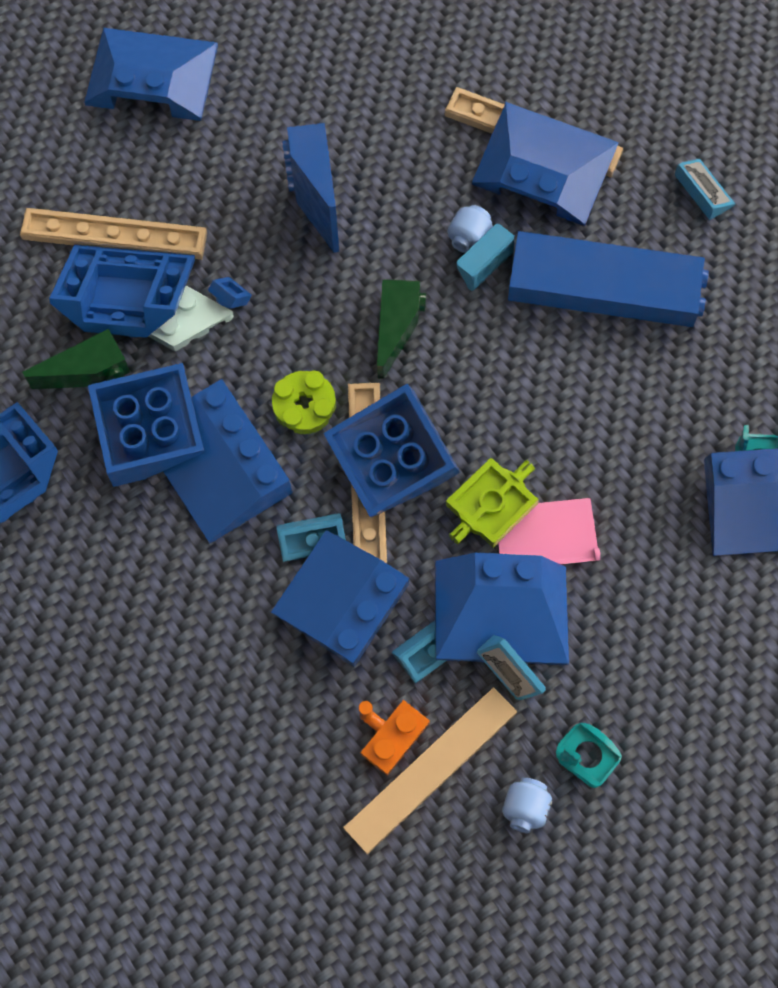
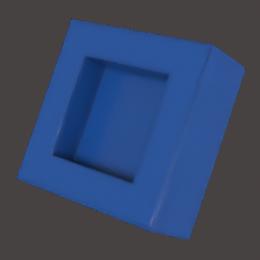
[208,277,252,309]

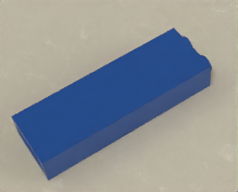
[508,231,709,327]

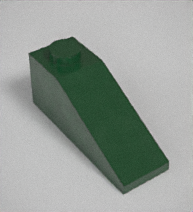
[377,279,426,379]
[22,329,130,389]

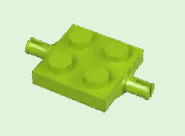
[446,458,539,548]

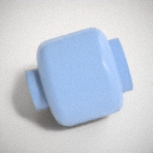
[447,205,493,253]
[502,778,552,833]

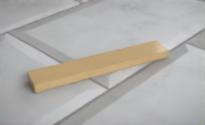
[445,87,623,177]
[20,208,207,260]
[348,383,387,563]
[343,687,517,855]

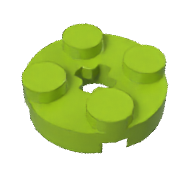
[272,370,336,434]

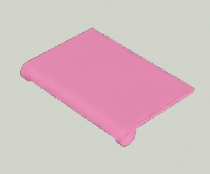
[498,498,600,564]

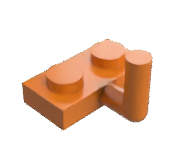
[359,700,430,776]

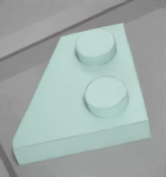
[149,286,234,352]

